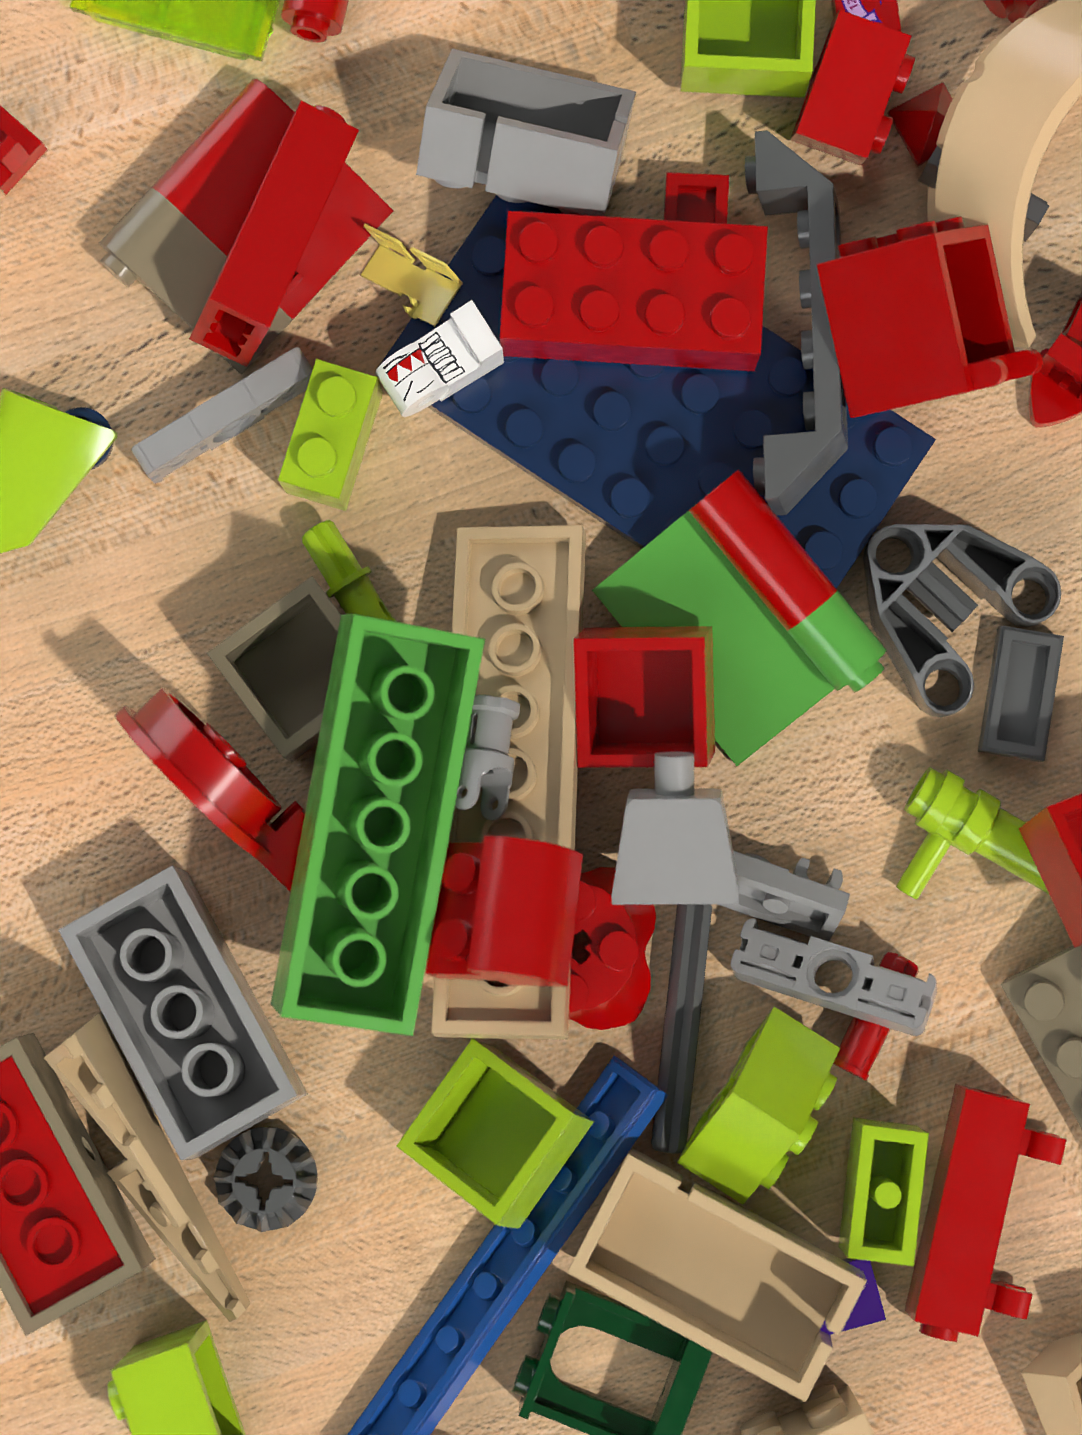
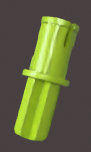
[302,520,397,622]

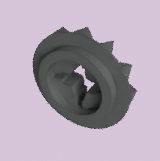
[213,1127,318,1232]

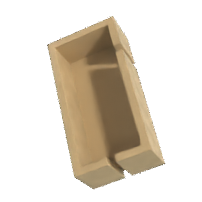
[567,1148,867,1402]

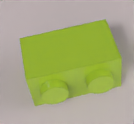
[278,359,383,511]
[838,1117,929,1266]

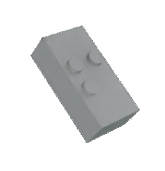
[58,865,308,1161]

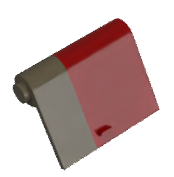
[99,78,394,375]

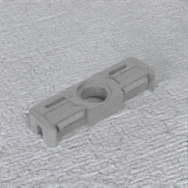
[131,347,313,484]
[731,918,937,1036]

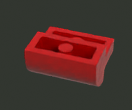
[425,836,583,987]

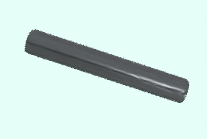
[651,904,712,1154]

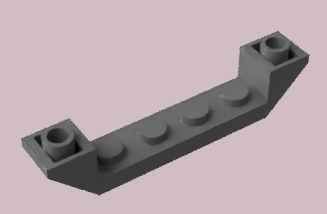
[745,130,848,516]

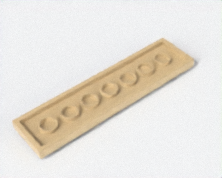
[431,525,586,1039]

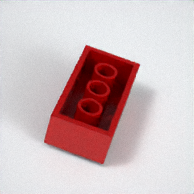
[500,211,768,371]

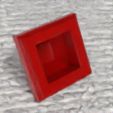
[887,82,953,167]

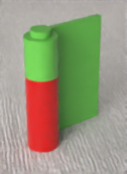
[592,469,887,766]

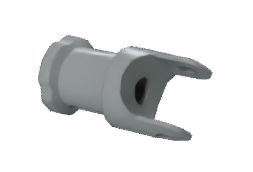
[455,695,520,821]

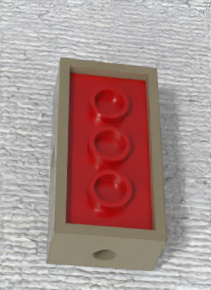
[0,1033,156,1336]

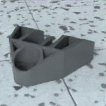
[863,524,1061,717]

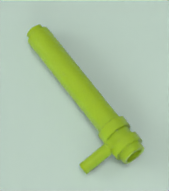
[896,767,1049,899]

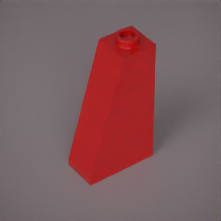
[189,100,359,367]

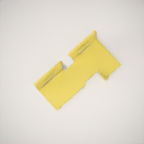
[361,224,463,326]

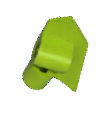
[0,388,117,554]

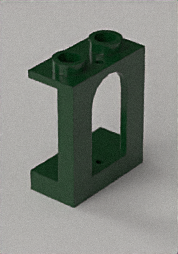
[512,1281,713,1435]

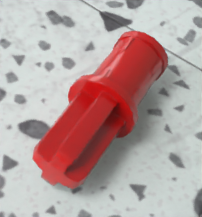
[833,952,919,1081]

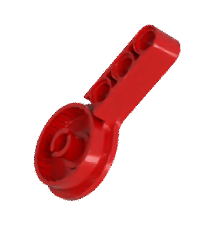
[115,687,305,893]

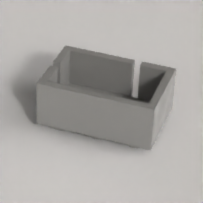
[416,48,636,216]

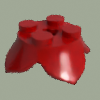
[569,867,656,1030]

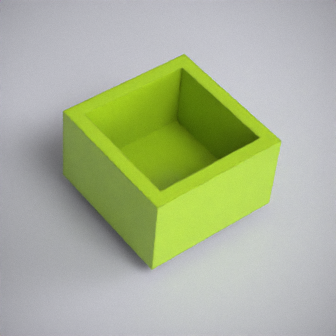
[680,0,816,98]
[396,1038,594,1229]
[107,1320,246,1435]

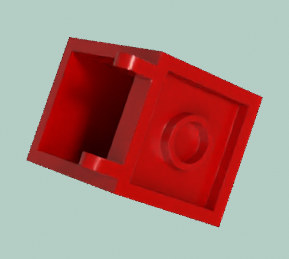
[816,216,1043,418]

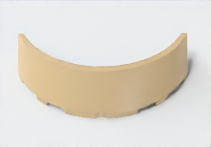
[927,0,1082,348]

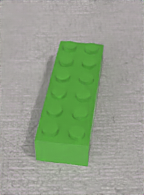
[271,614,485,1036]

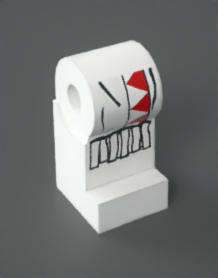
[375,300,504,417]

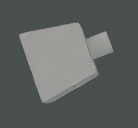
[612,752,739,904]

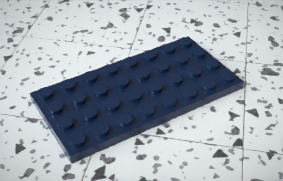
[378,195,936,589]

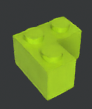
[677,1006,840,1205]

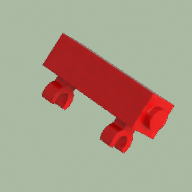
[905,1084,1067,1342]

